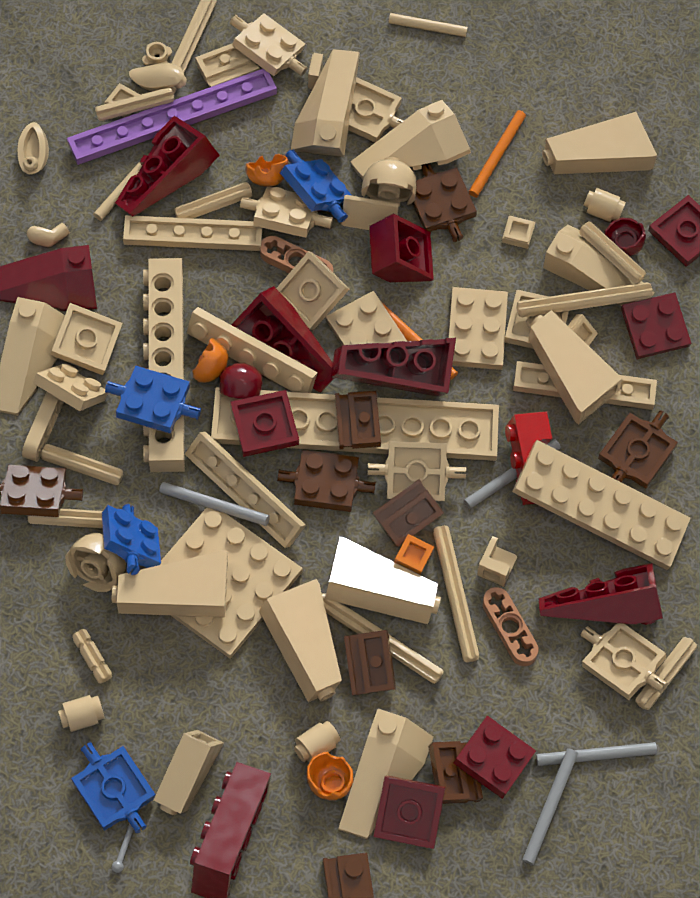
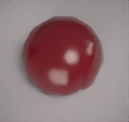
[604,218,646,257]
[219,363,262,399]

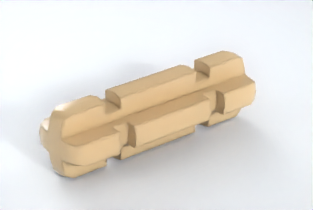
[73,629,112,684]

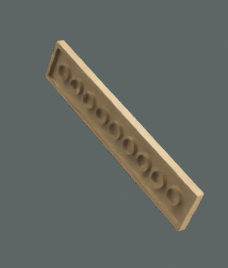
[211,387,499,461]

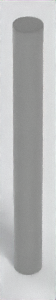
[463,439,561,509]
[159,482,270,526]
[536,742,657,766]
[522,749,578,865]

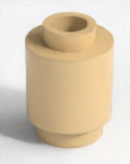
[583,188,626,222]
[58,695,105,732]
[294,721,340,762]

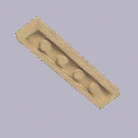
[123,215,263,251]
[187,307,318,393]
[513,361,657,410]
[185,432,306,548]

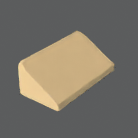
[341,195,399,230]

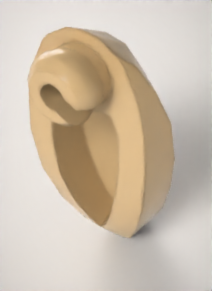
[129,63,187,91]
[17,122,49,175]

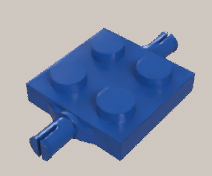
[280,149,352,223]
[105,366,201,434]
[102,504,161,575]
[71,743,156,834]

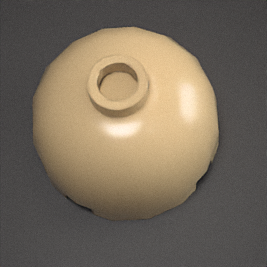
[361,157,416,207]
[65,533,126,592]

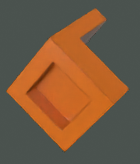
[394,534,434,575]

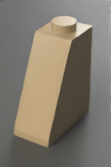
[153,730,224,815]

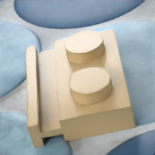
[195,43,260,88]

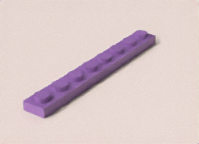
[67,69,277,165]

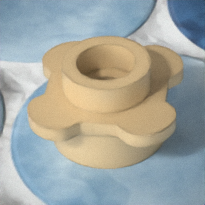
[142,42,172,66]

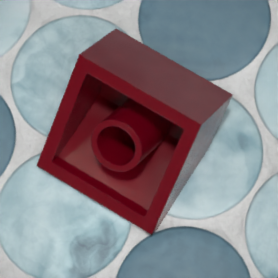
[369,213,434,283]

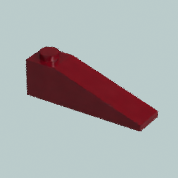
[115,115,220,217]
[0,245,97,312]
[231,286,335,393]
[539,563,663,625]

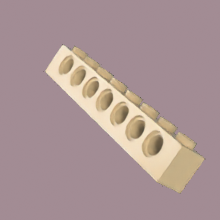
[143,258,185,472]

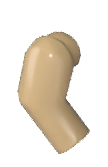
[27,223,70,247]

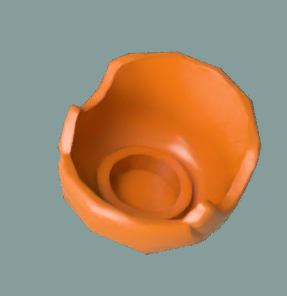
[245,154,288,187]
[192,338,228,383]
[307,752,353,800]

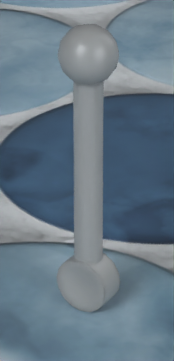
[111,821,138,873]

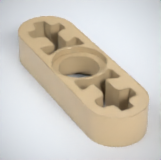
[22,392,64,462]

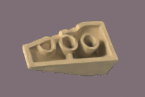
[291,49,360,157]
[350,100,471,180]
[543,225,654,306]
[0,297,65,416]
[338,709,434,839]

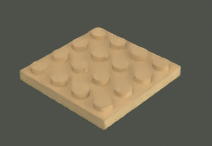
[160,508,303,659]

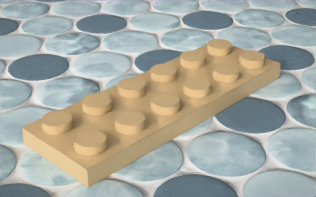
[512,440,690,570]

